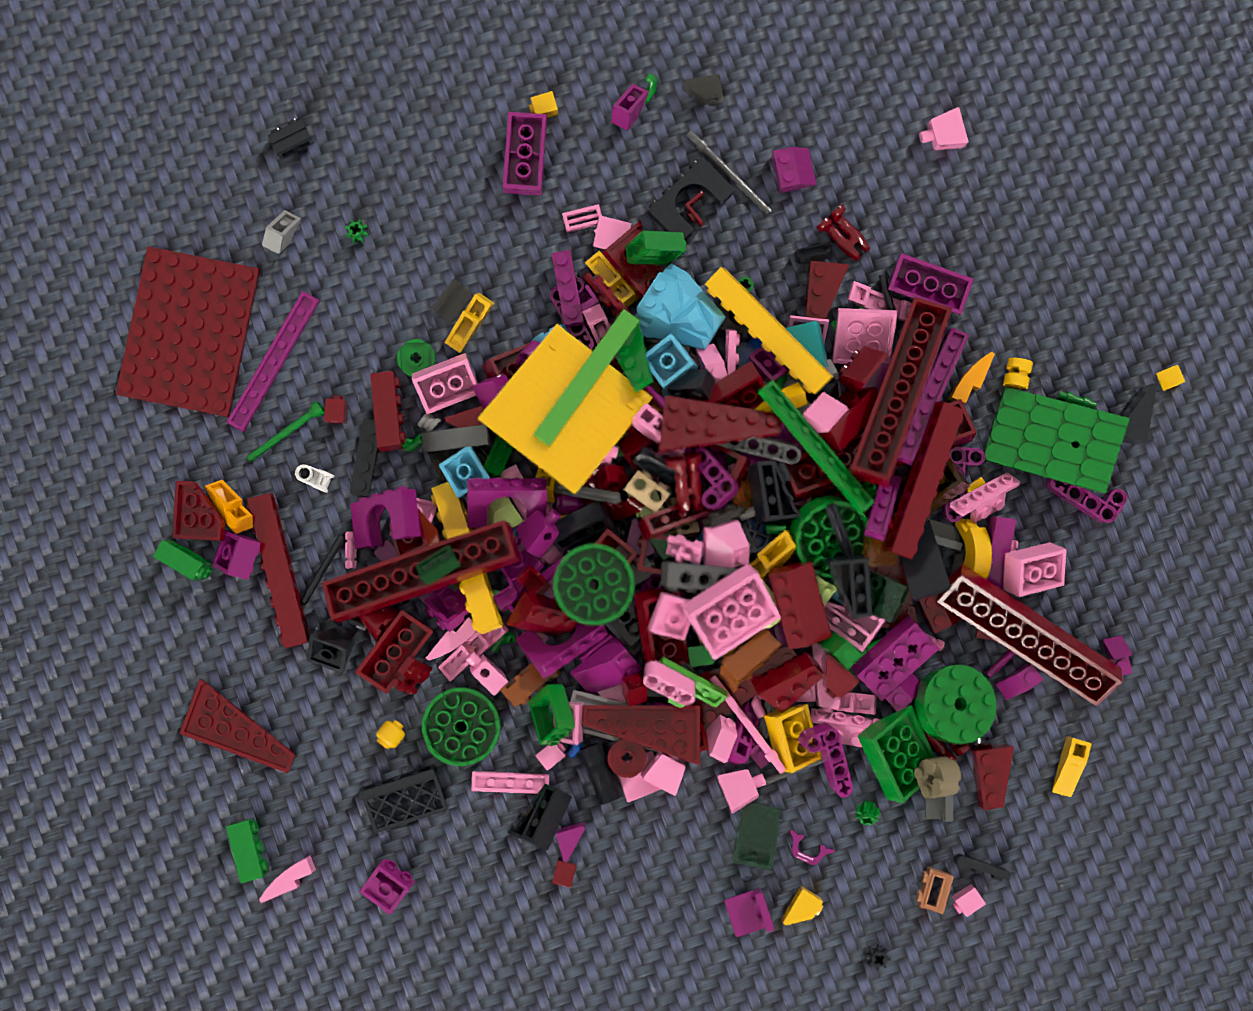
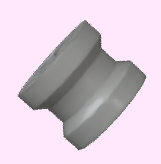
[418,413,442,432]

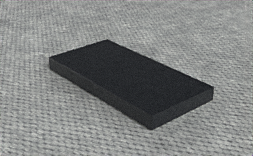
[899,519,952,601]

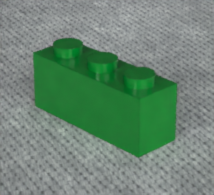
[226,818,269,884]

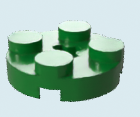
[397,339,436,377]

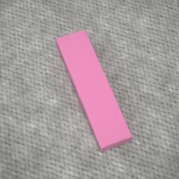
[471,771,550,794]

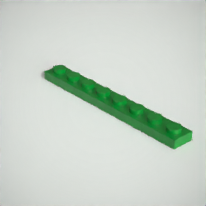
[758,380,875,514]

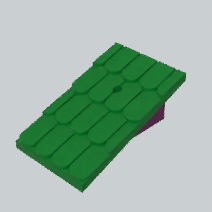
[983,387,1130,493]

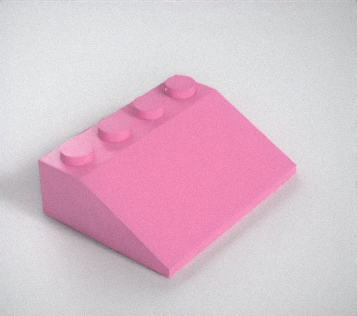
[681,564,781,660]

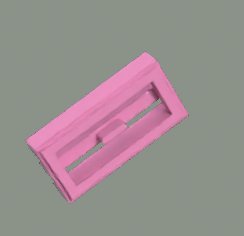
[562,204,602,233]

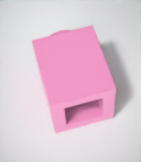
[535,742,566,771]
[952,884,986,917]

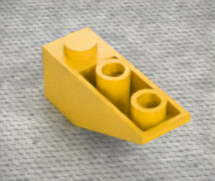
[1052,736,1092,797]

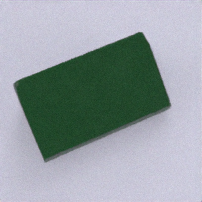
[416,545,460,586]

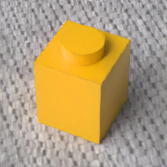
[529,91,559,118]

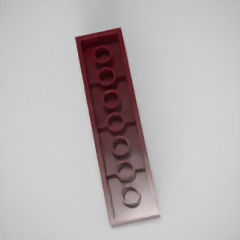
[618,361,766,473]

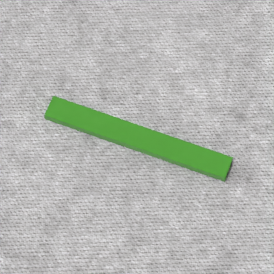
[533,310,640,447]

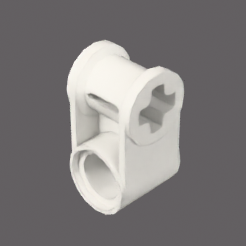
[295,465,335,493]

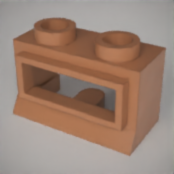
[916,866,954,914]

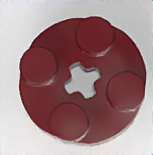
[608,739,647,778]

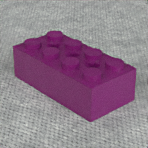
[503,112,548,196]
[851,615,940,701]

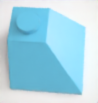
[439,446,490,498]

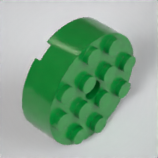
[789,496,871,578]
[553,544,634,625]
[914,665,996,744]
[422,686,502,766]

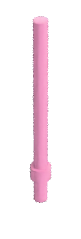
[709,675,786,774]

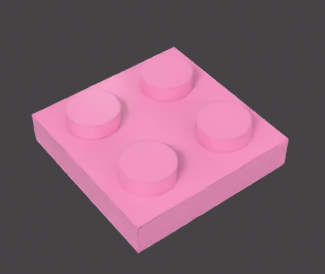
[648,592,691,641]

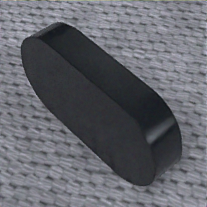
[794,244,832,264]

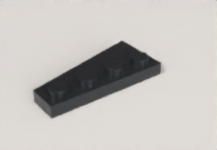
[633,446,711,500]

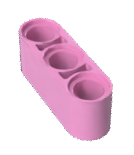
[644,661,695,705]

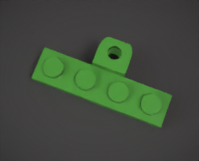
[659,657,728,708]

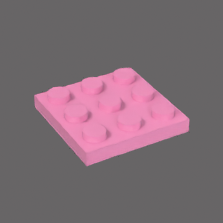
[832,308,897,364]

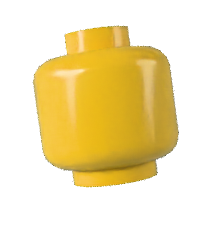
[376,720,405,750]

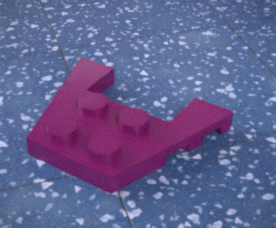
[493,536,544,613]

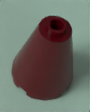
[358,606,400,642]

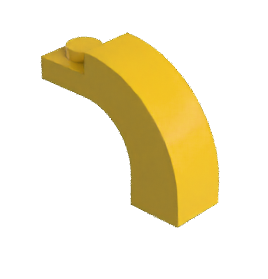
[955,519,992,579]

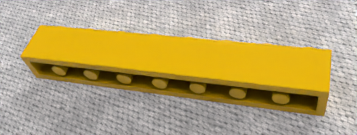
[705,267,834,394]
[431,482,504,634]

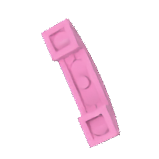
[847,281,912,322]

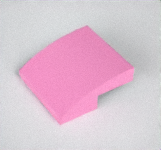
[617,751,661,802]

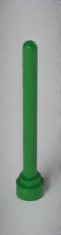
[247,400,325,462]

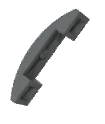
[421,425,490,452]

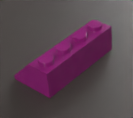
[888,253,974,315]

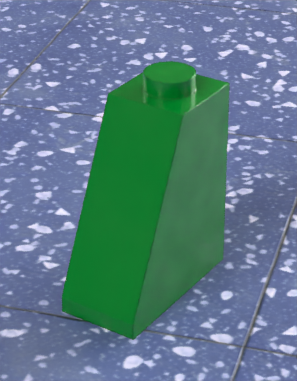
[816,629,862,669]

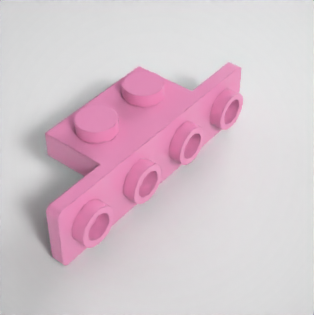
[950,472,1020,523]
[810,708,881,747]

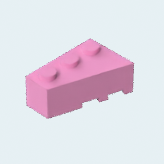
[824,601,887,652]

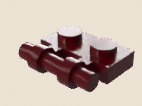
[392,656,433,695]

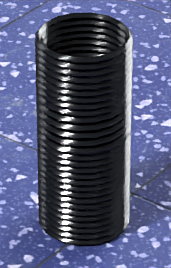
[579,742,622,805]

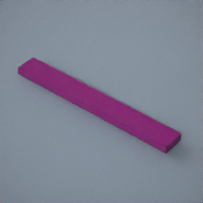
[226,291,320,432]
[899,327,969,465]

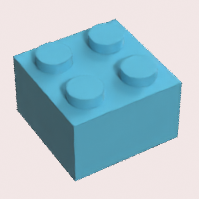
[646,334,699,391]

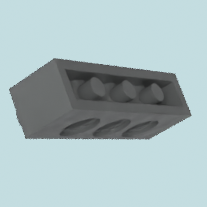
[660,561,739,593]

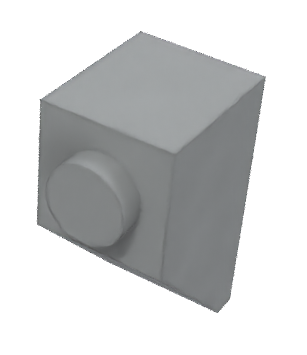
[262,210,301,254]

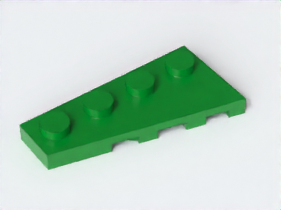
[615,316,653,393]

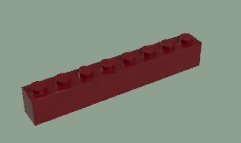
[883,402,964,559]
[246,493,310,648]

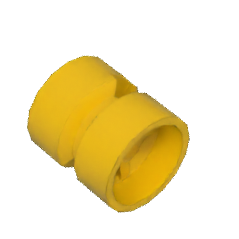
[1003,357,1033,390]

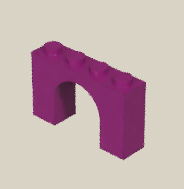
[467,478,547,528]
[350,486,421,549]
[516,622,608,679]

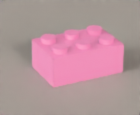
[412,353,478,414]
[1003,542,1066,597]

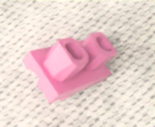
[666,534,703,565]

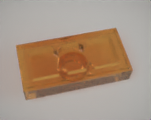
[732,473,753,512]

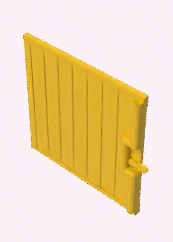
[478,324,653,494]

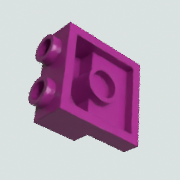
[424,587,469,632]
[360,858,415,915]

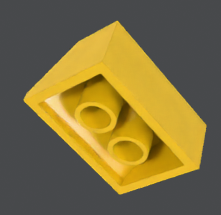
[764,704,822,773]

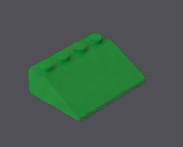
[857,705,935,804]

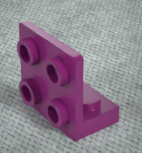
[724,888,775,937]

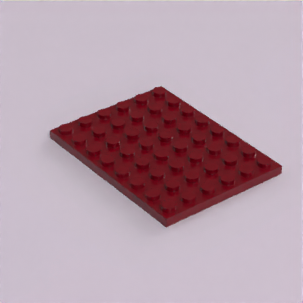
[116,246,260,417]

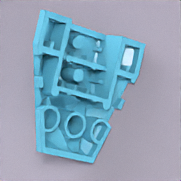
[635,263,726,350]

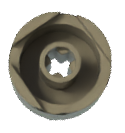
[914,756,961,799]

